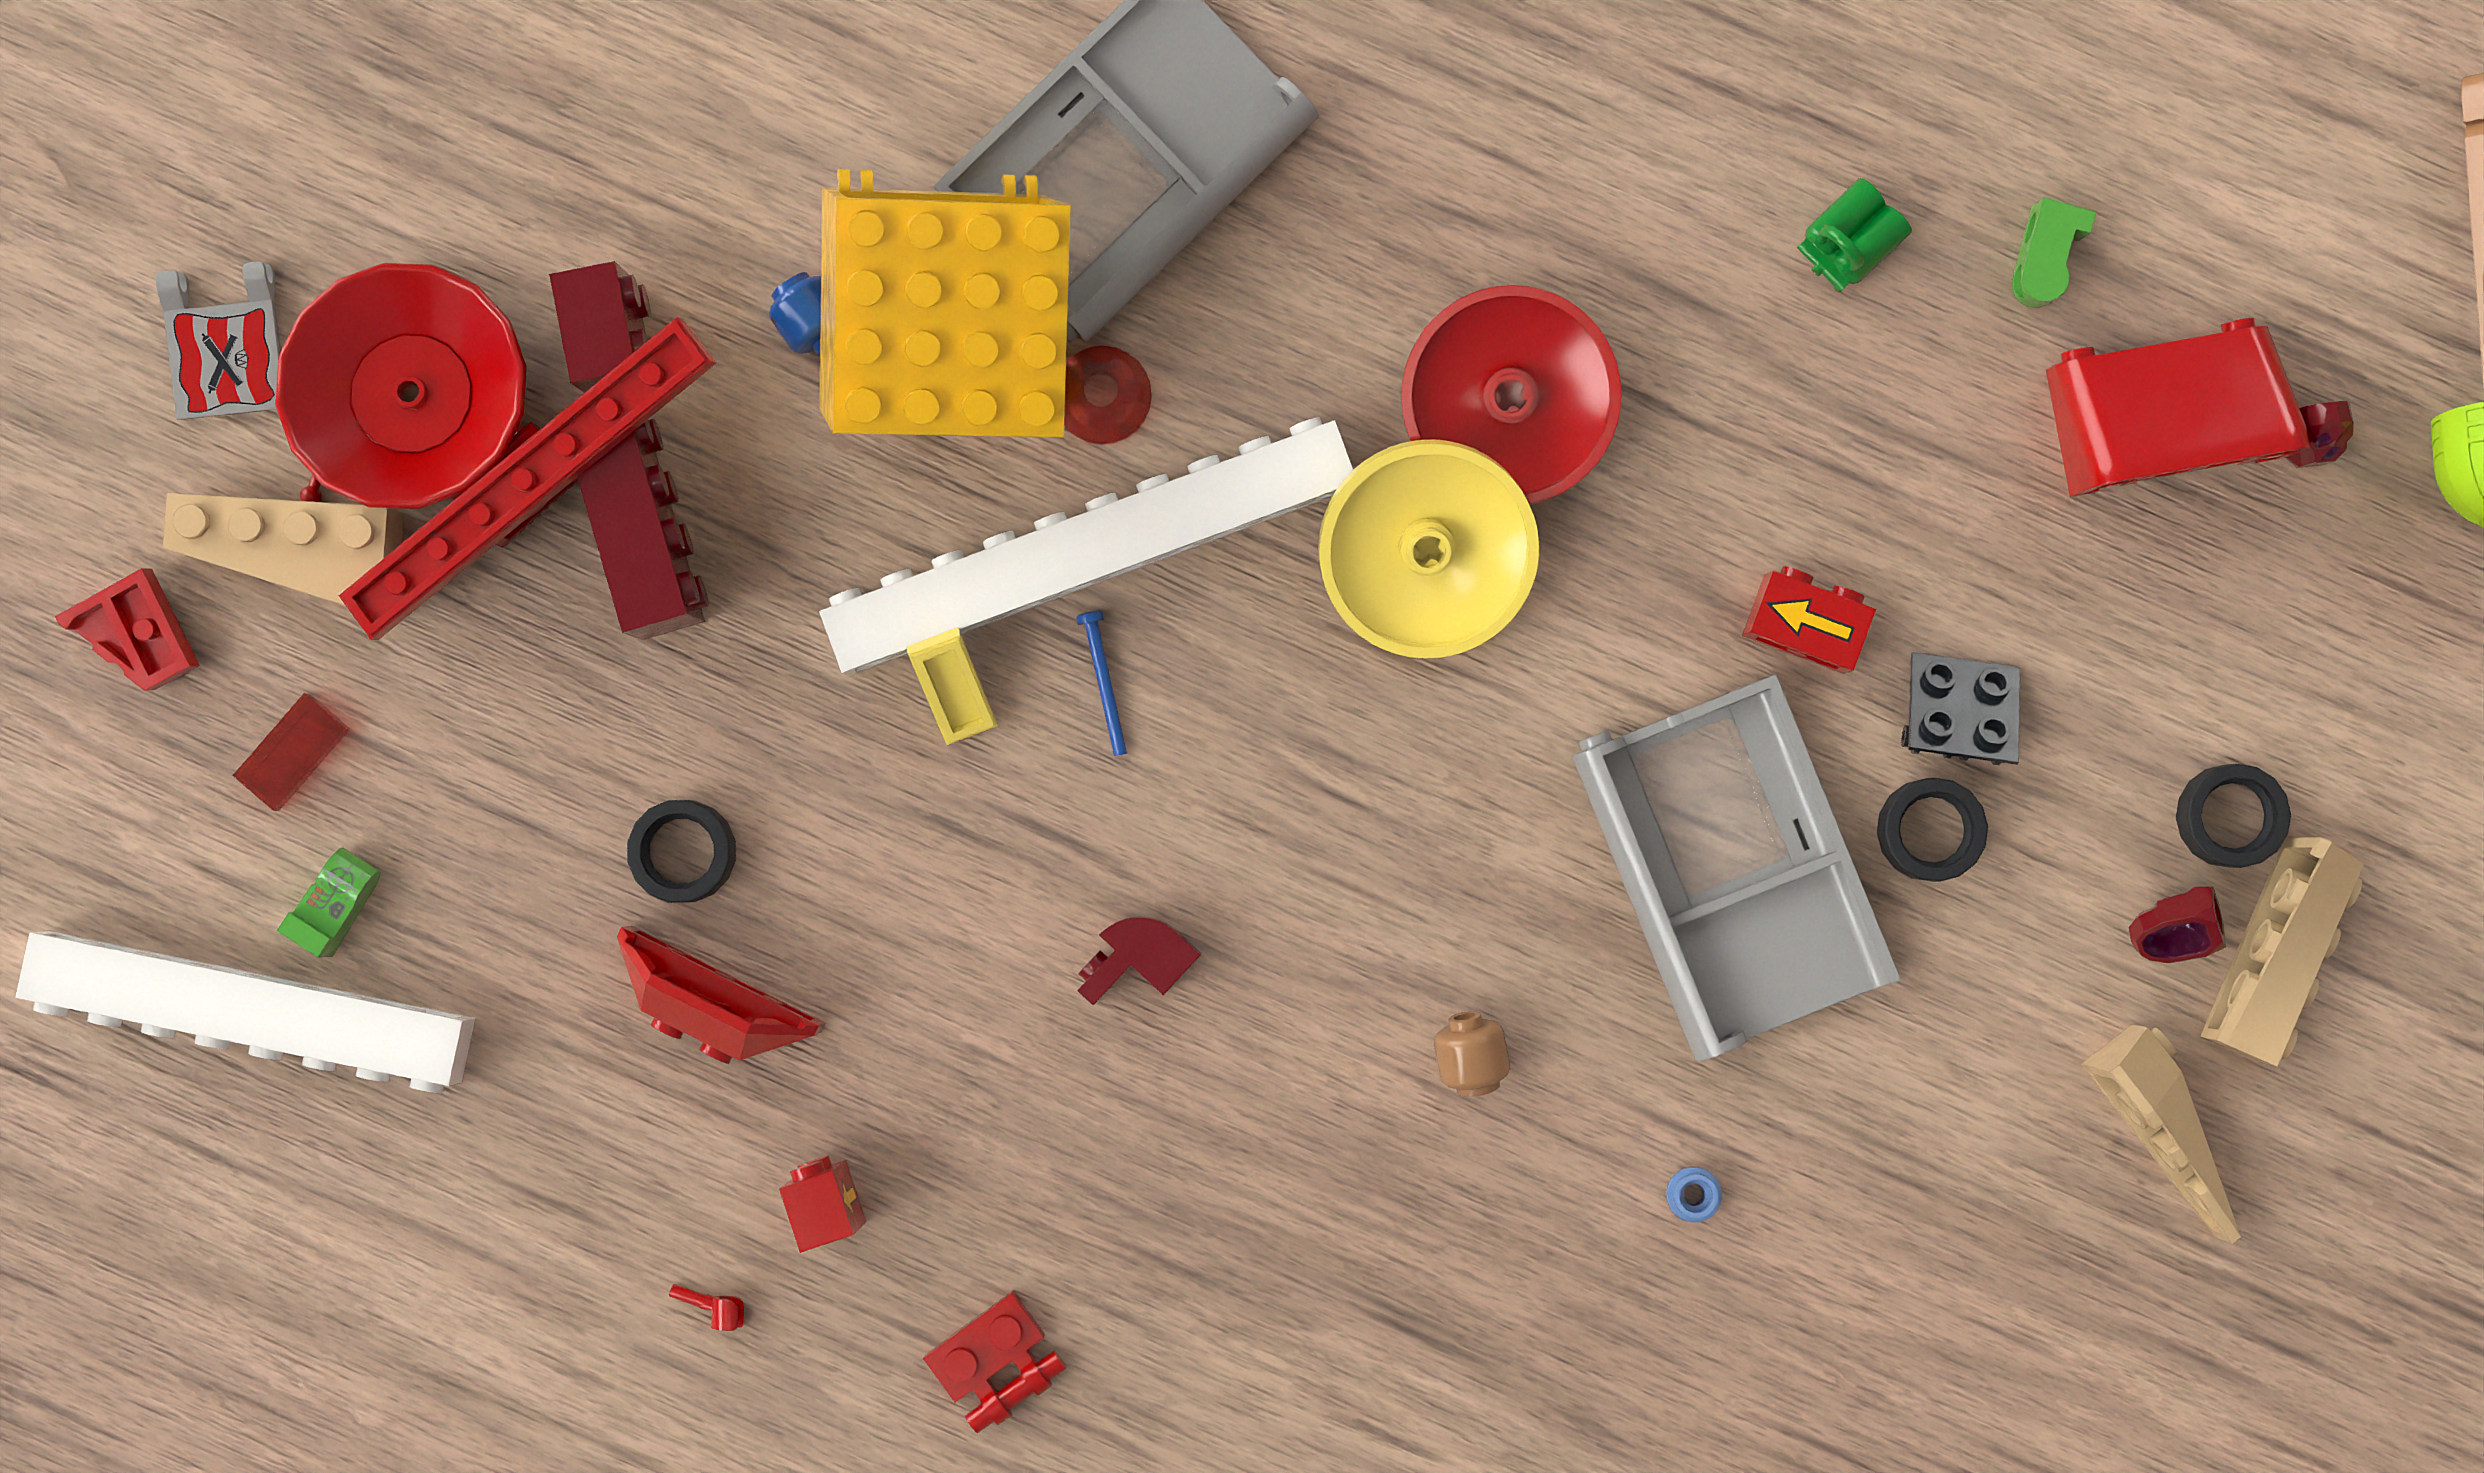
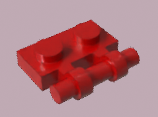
[923,1291,1067,1433]

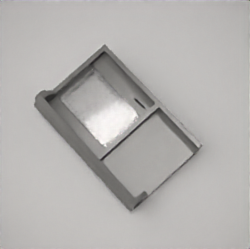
[934,0,1319,343]
[1572,674,1901,1061]

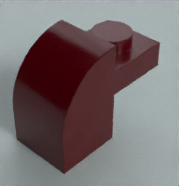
[1077,916,1202,1005]

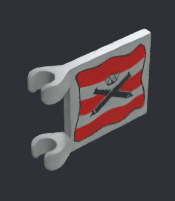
[155,261,281,420]

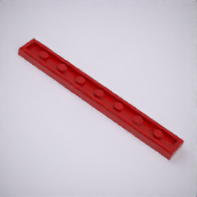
[338,317,716,640]

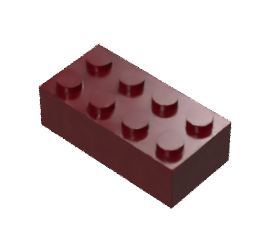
[577,419,709,640]

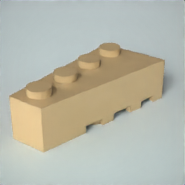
[163,493,404,606]

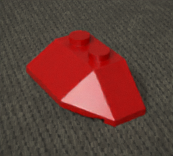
[617,926,826,1064]

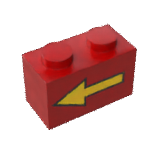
[1742,566,1876,674]
[779,1155,866,1253]

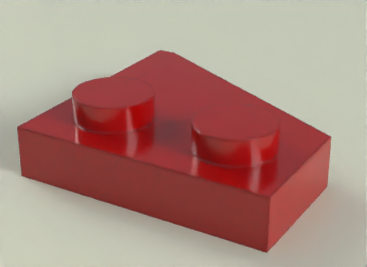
[55,568,200,691]

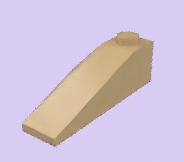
[2081,1024,2241,1244]

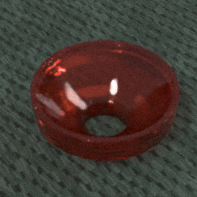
[1064,346,1152,445]

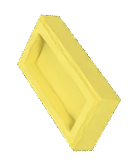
[906,627,998,745]

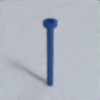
[1076,610,1127,756]

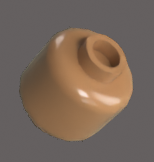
[1434,1011,1510,1097]

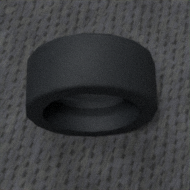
[2176,764,2291,868]
[1877,778,1988,882]
[627,800,736,903]

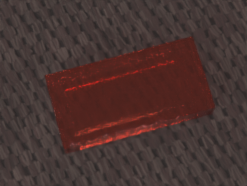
[232,693,350,811]

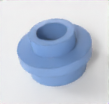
[1666,1167,1722,1222]

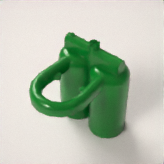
[1796,178,1912,292]

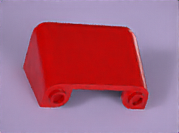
[2046,318,2311,497]

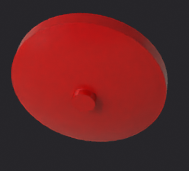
[1401,285,1622,504]

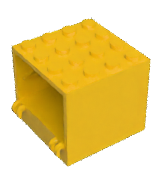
[819,169,1071,437]

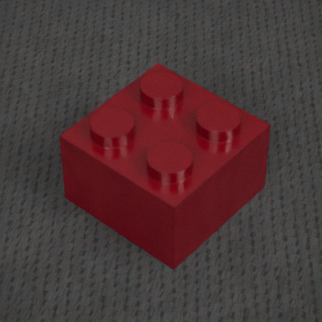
[549,261,651,393]

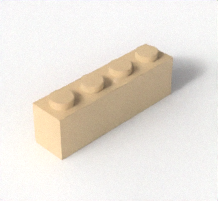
[2200,837,2364,1067]

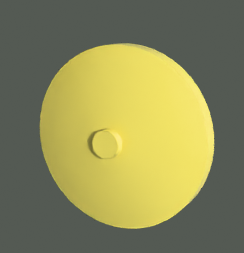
[1318,440,1539,658]

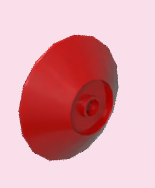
[275,263,527,509]

